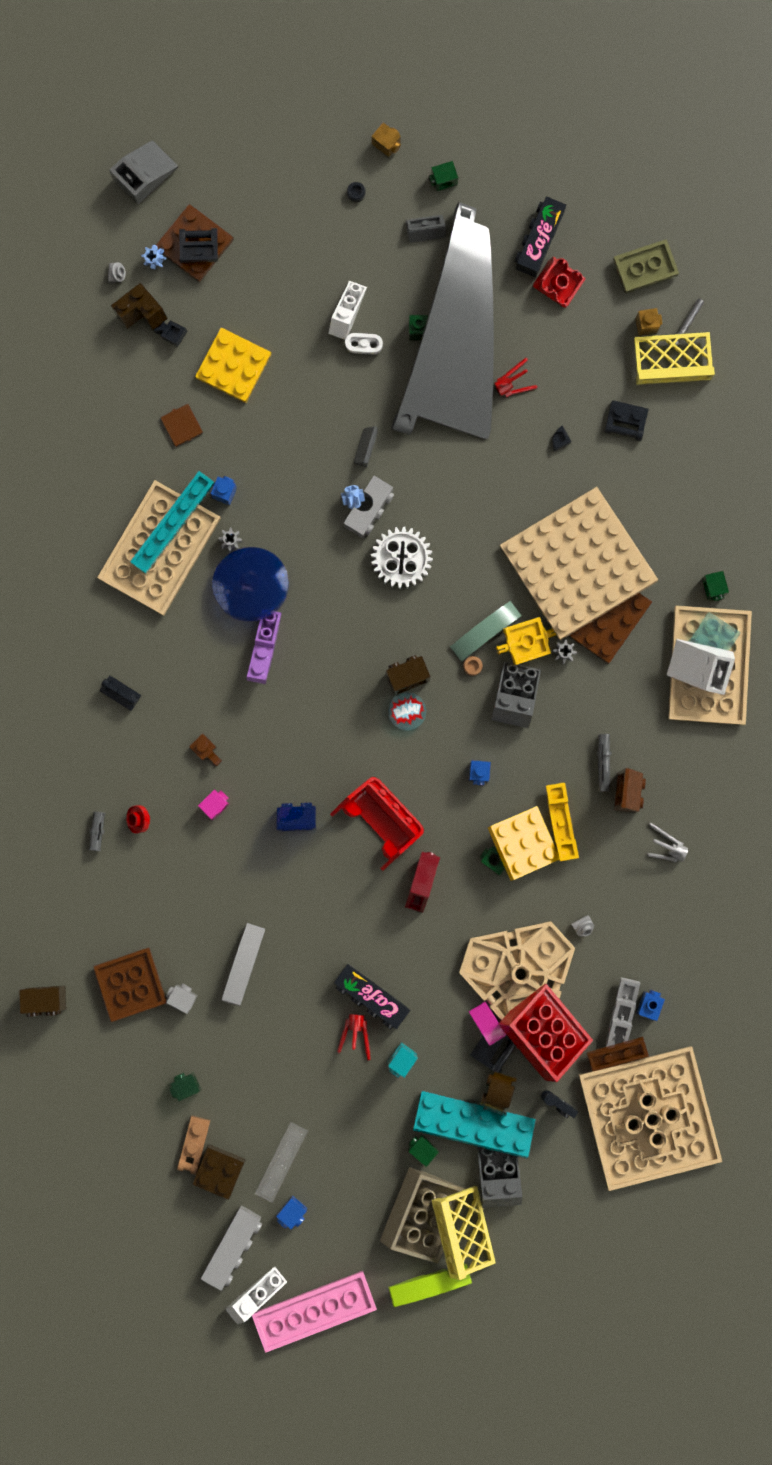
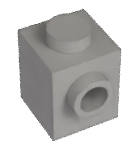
[166,983,198,1014]

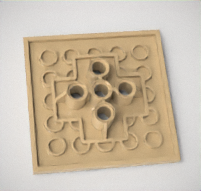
[579,1046,722,1191]

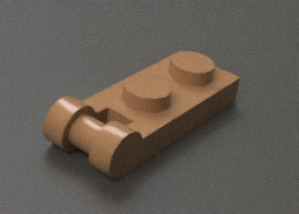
[177,1116,211,1175]

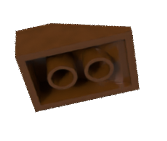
[614,768,646,813]

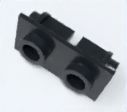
[99,675,142,711]

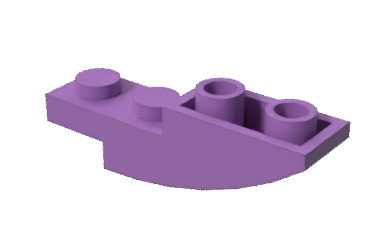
[247,609,281,684]

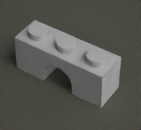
[344,476,394,538]

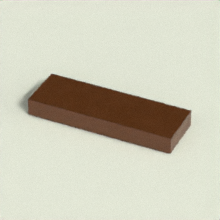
[587,1037,649,1072]

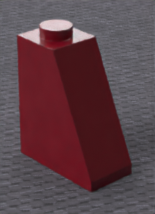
[405,852,440,913]

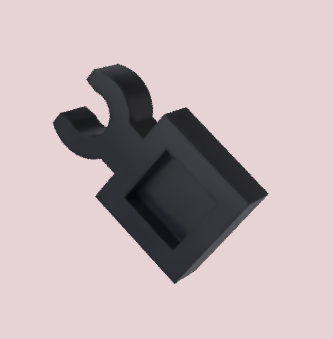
[153,320,188,347]

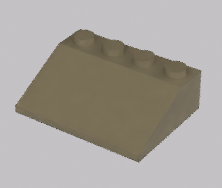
[380,1167,466,1264]

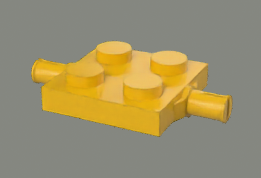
[496,617,556,665]

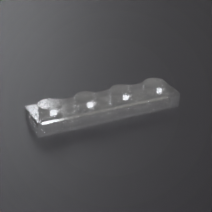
[255,1122,308,1202]

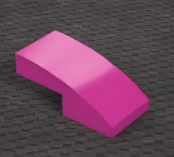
[469,1002,506,1046]

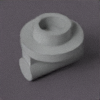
[108,262,126,284]
[571,915,594,937]

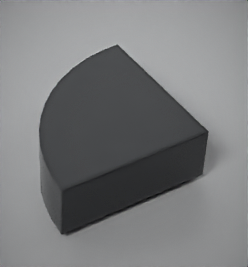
[552,425,572,452]

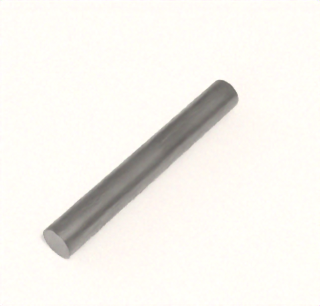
[669,299,704,350]

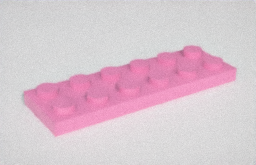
[252,1271,377,1353]

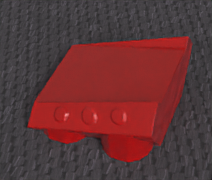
[533,257,586,308]

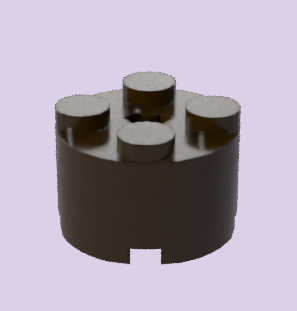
[480,1072,517,1116]

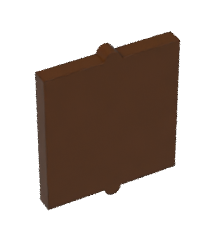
[160,404,203,447]

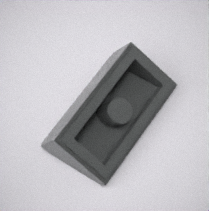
[406,215,446,243]
[354,426,378,467]

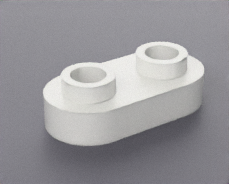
[345,333,383,355]

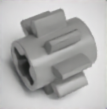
[218,527,243,552]
[552,640,577,664]

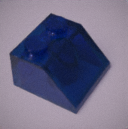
[277,802,317,831]

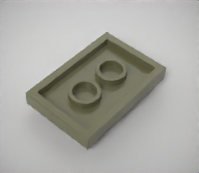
[613,239,679,294]

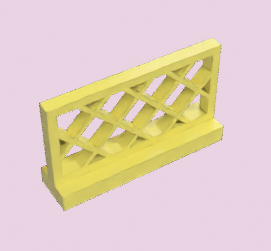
[634,332,715,385]
[432,1186,495,1280]

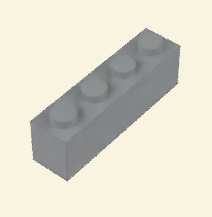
[201,1205,262,1291]

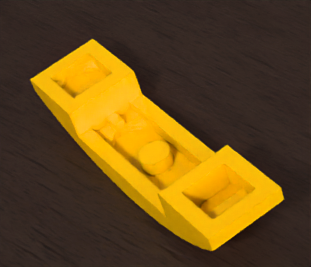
[546,783,579,861]

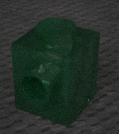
[169,1072,202,1102]

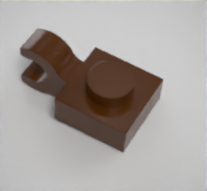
[189,733,222,766]

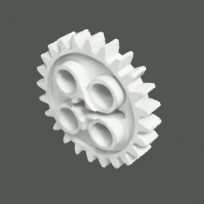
[371,527,433,589]

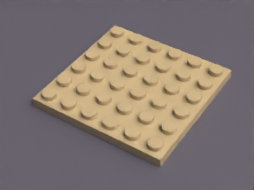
[500,487,658,640]

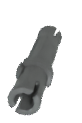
[596,734,612,792]

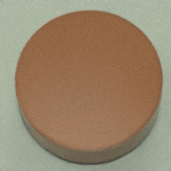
[463,656,483,676]

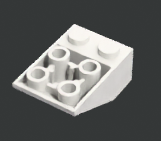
[667,639,735,695]

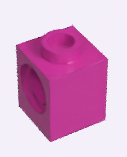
[198,789,229,820]

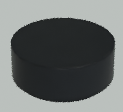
[347,182,366,202]

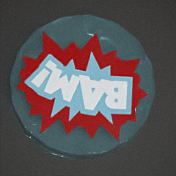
[388,692,426,731]

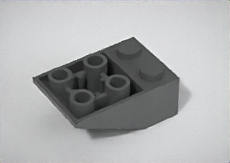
[109,140,178,204]
[491,661,541,728]
[477,1146,522,1208]

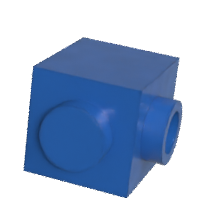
[211,476,237,505]
[469,760,491,786]
[636,990,665,1021]
[276,1195,307,1229]

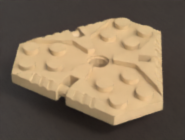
[459,921,575,1020]

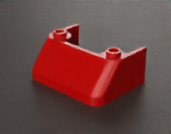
[330,777,424,871]

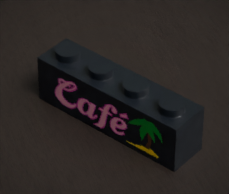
[514,196,567,278]
[334,964,411,1029]

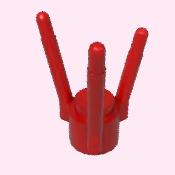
[494,358,538,398]
[337,1014,371,1061]

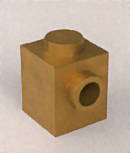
[372,122,401,157]
[635,308,662,336]

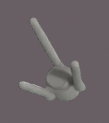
[647,823,688,863]

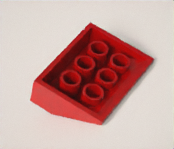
[498,984,593,1082]

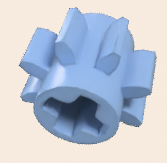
[141,245,166,270]
[341,485,365,509]

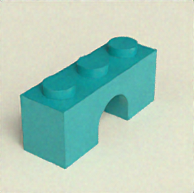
[388,1042,418,1078]

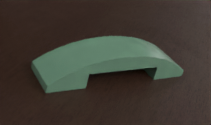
[450,601,522,662]

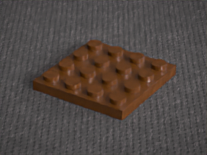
[546,593,652,664]

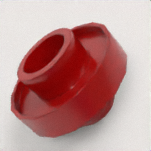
[126,805,150,834]

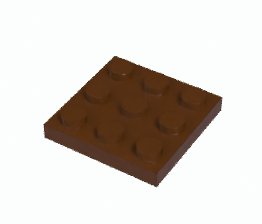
[156,204,234,283]
[93,947,167,1022]

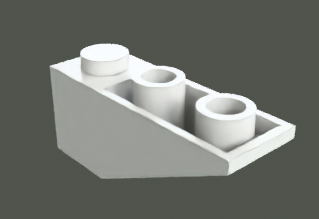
[328,281,367,340]
[226,1267,287,1325]

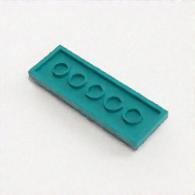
[413,1091,536,1159]

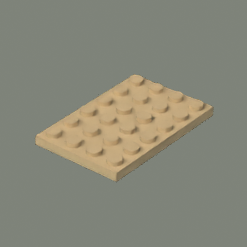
[97,480,221,616]
[668,606,752,725]

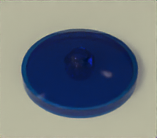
[212,547,289,621]

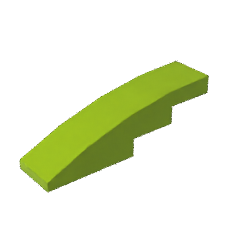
[388,1263,472,1307]

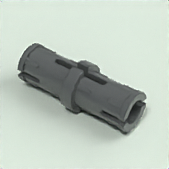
[88,811,106,851]

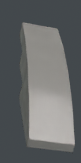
[222,923,265,1007]
[605,977,640,1047]

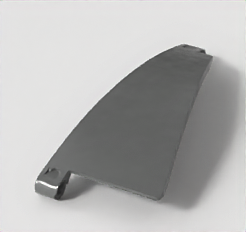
[391,202,494,439]

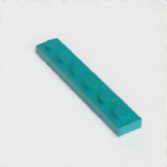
[130,471,215,574]

